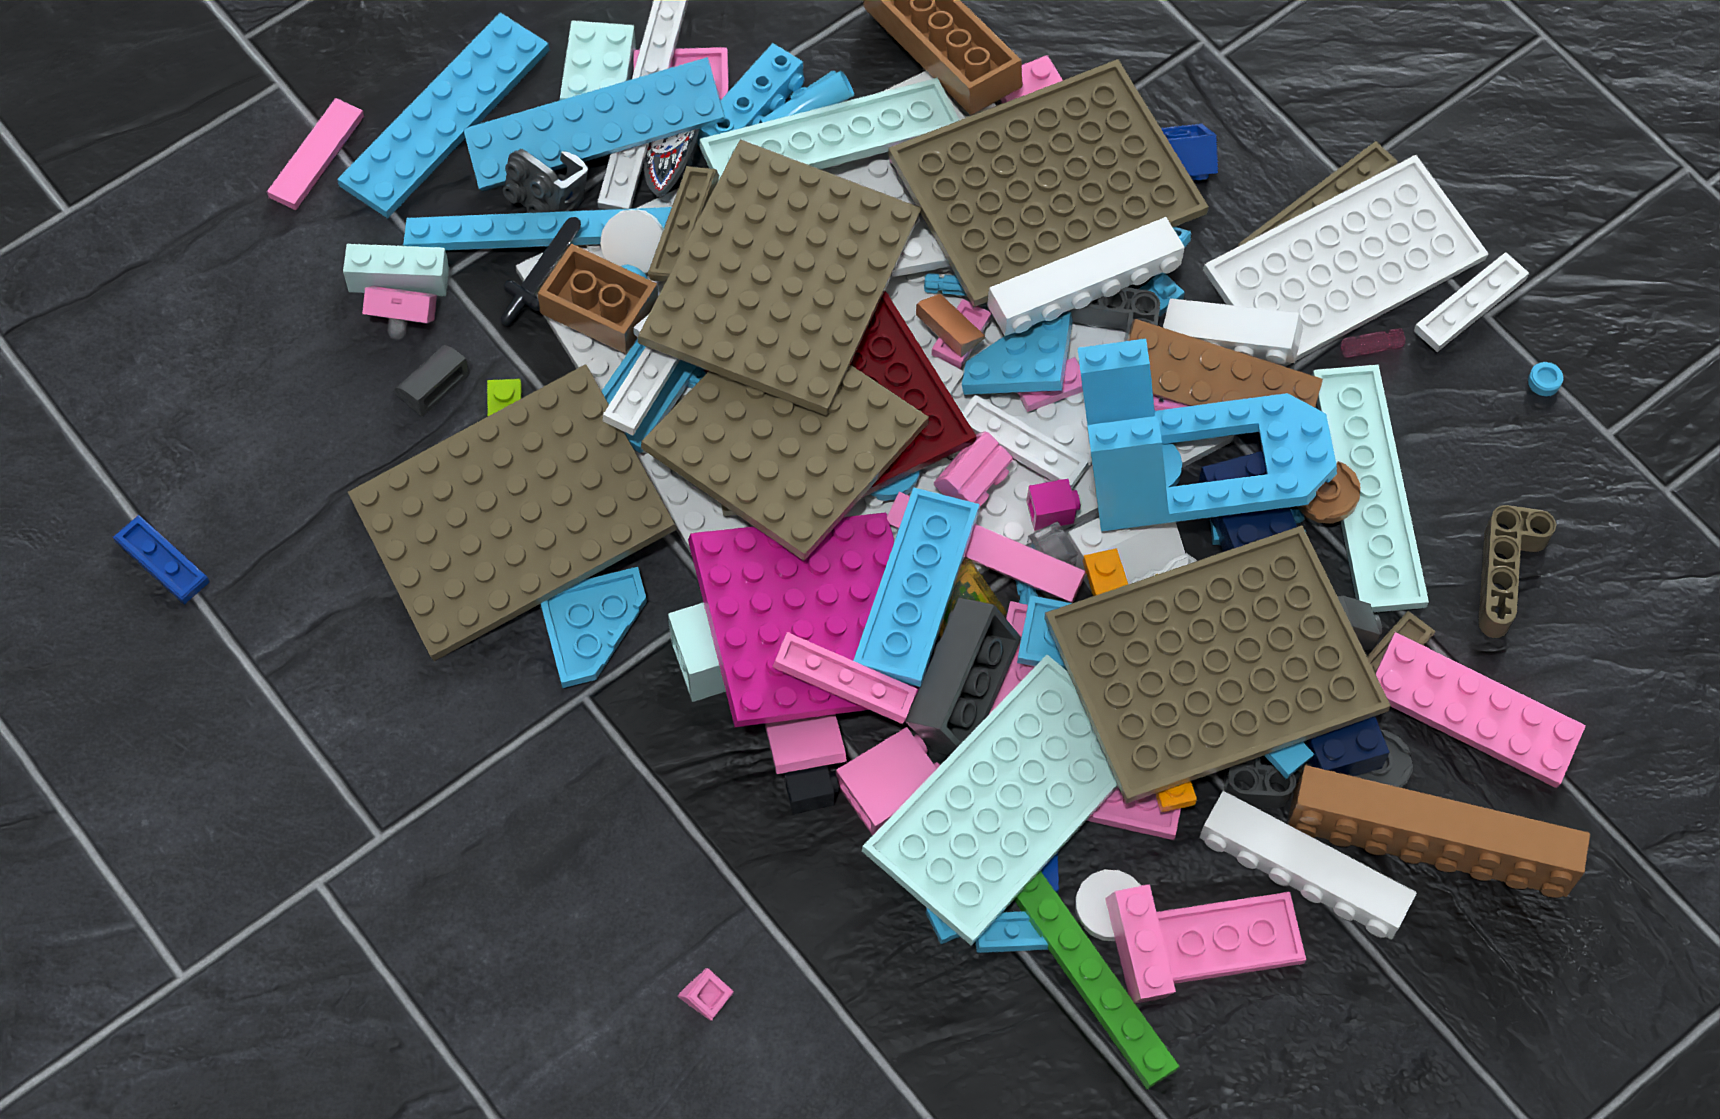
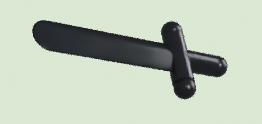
[500,217,581,326]

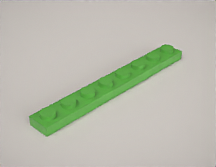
[1014,871,1179,1090]

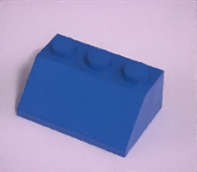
[1161,124,1218,180]

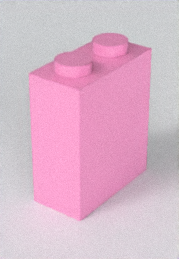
[836,727,940,836]

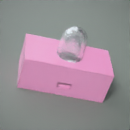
[362,286,437,340]

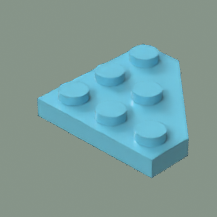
[962,312,1073,395]
[540,567,647,688]

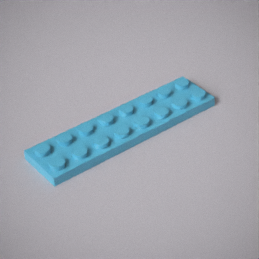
[337,13,550,218]
[463,57,726,192]

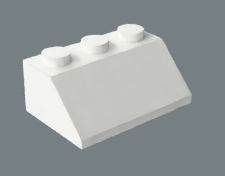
[1065,518,1186,594]

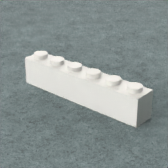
[987,217,1185,336]
[1199,791,1417,940]

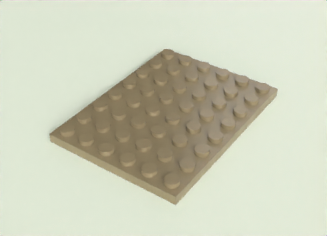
[888,59,1209,307]
[637,139,921,416]
[348,364,677,661]
[1044,526,1391,804]

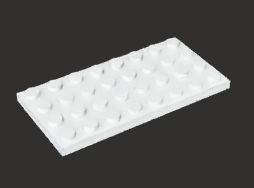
[1203,155,1489,367]

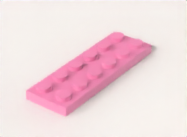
[1375,632,1586,788]

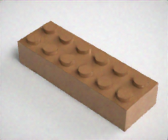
[863,0,1022,115]

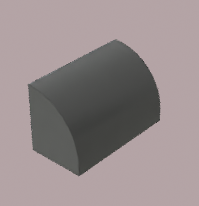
[394,345,469,417]

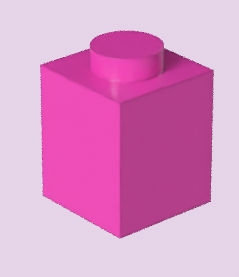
[1026,479,1080,531]

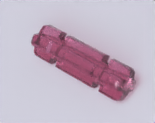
[1341,328,1405,358]

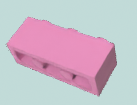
[1105,884,1176,1004]

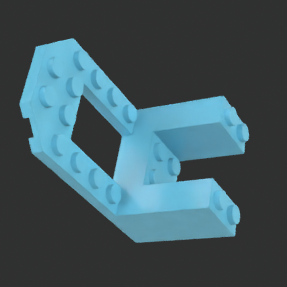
[1077,339,1337,531]

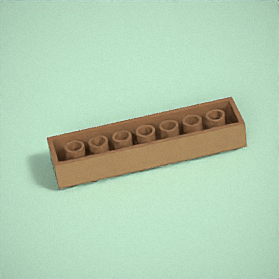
[1287,765,1590,898]

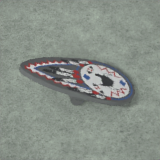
[644,128,700,197]

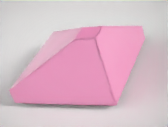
[678,968,734,1020]

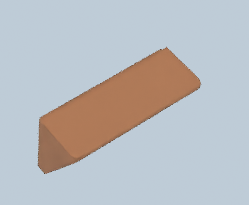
[916,294,985,357]

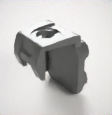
[503,149,588,213]

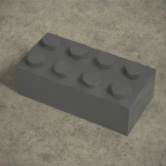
[905,598,1022,756]

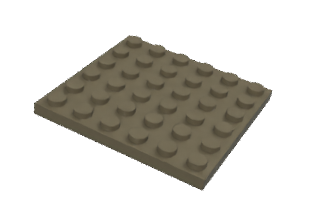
[641,365,929,561]

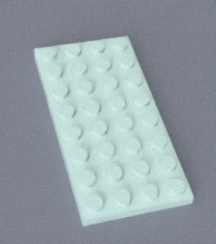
[862,655,1118,946]

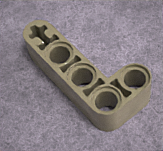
[1479,505,1556,638]

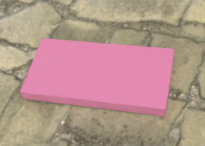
[1157,892,1306,984]

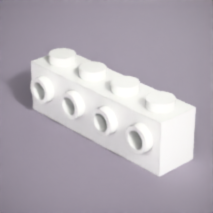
[1163,298,1303,365]

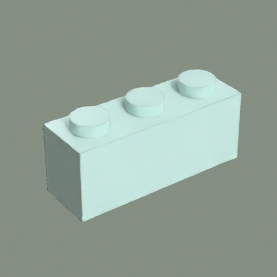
[343,244,449,296]

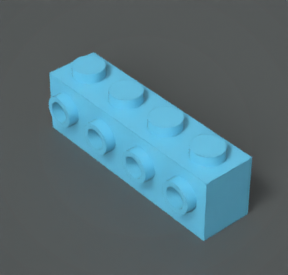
[697,43,804,146]

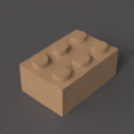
[537,243,658,354]

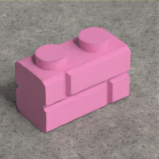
[933,431,1013,507]

